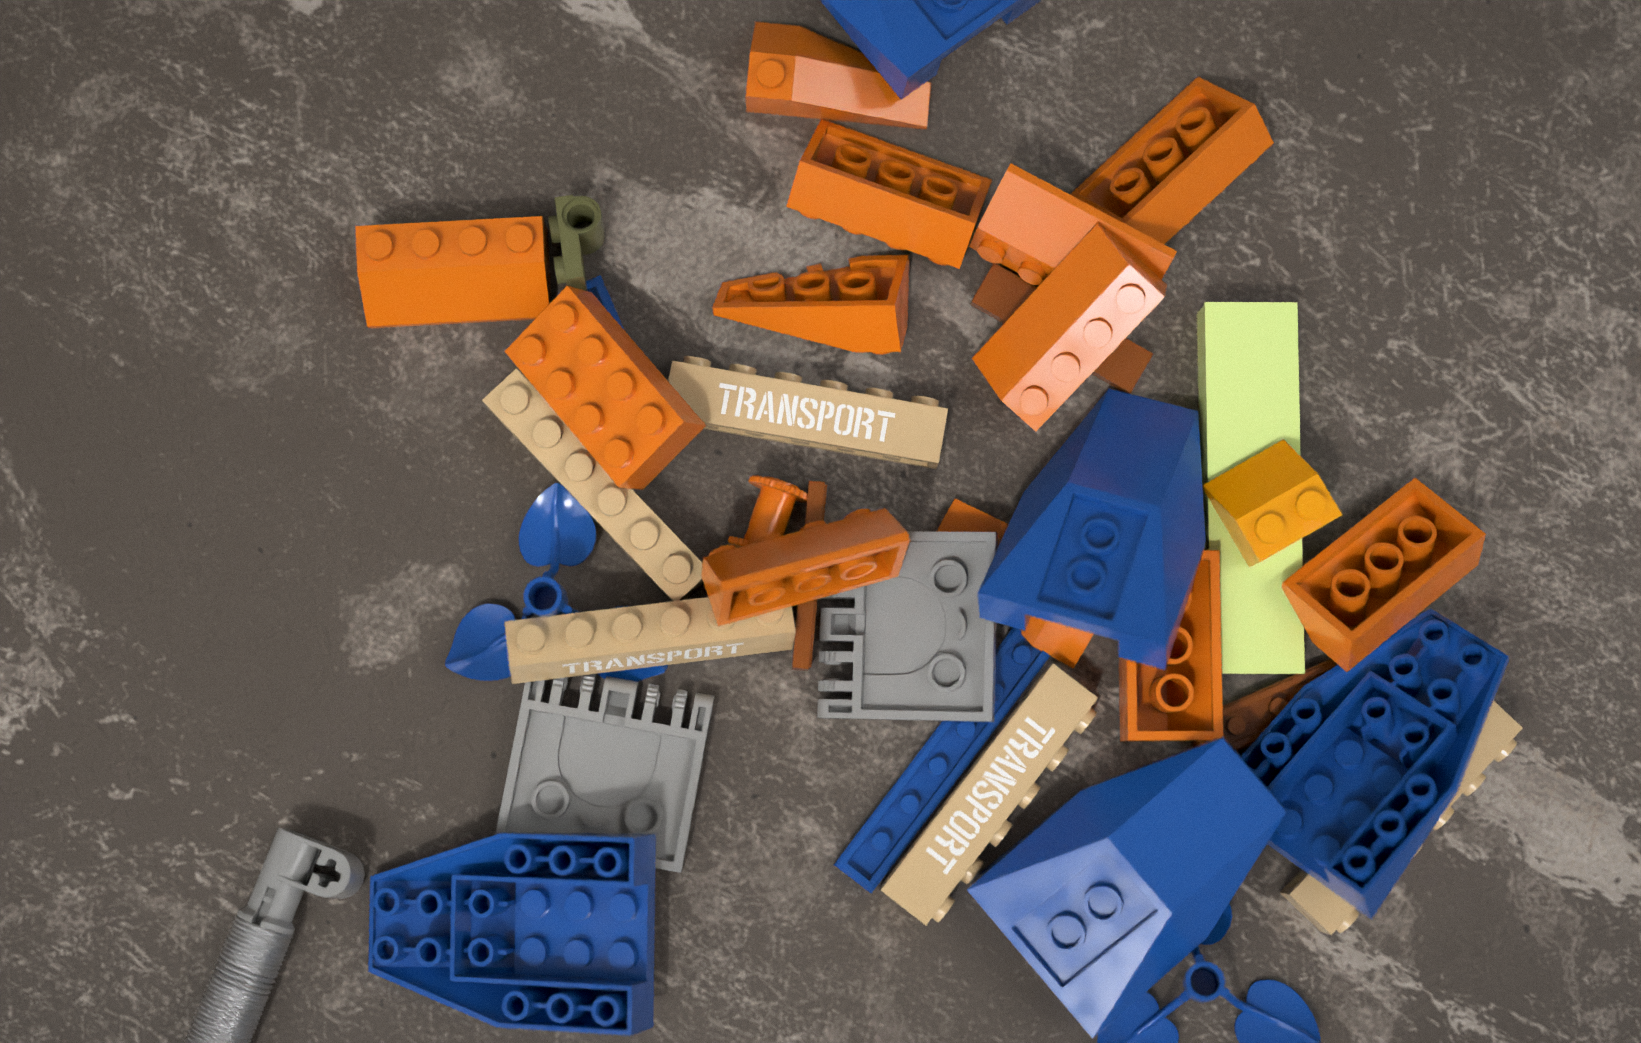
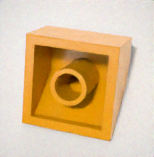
[1203,439,1342,567]

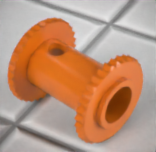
[728,475,808,548]

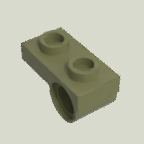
[548,195,605,291]

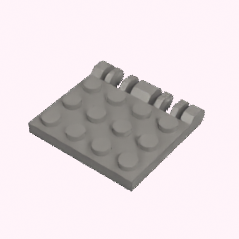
[817,531,998,722]
[495,674,715,873]

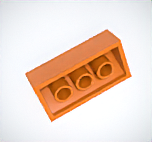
[1070,77,1274,245]
[786,119,992,269]
[969,163,1177,285]
[355,216,551,328]
[972,222,1167,432]
[1282,478,1486,672]
[701,508,910,626]
[1118,550,1223,742]

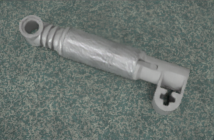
[185,827,365,1043]

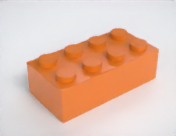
[504,286,706,490]

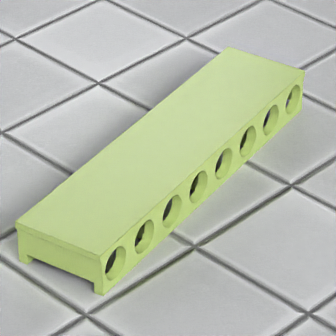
[1197,302,1305,674]

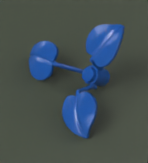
[445,483,668,682]
[1097,902,1321,1043]

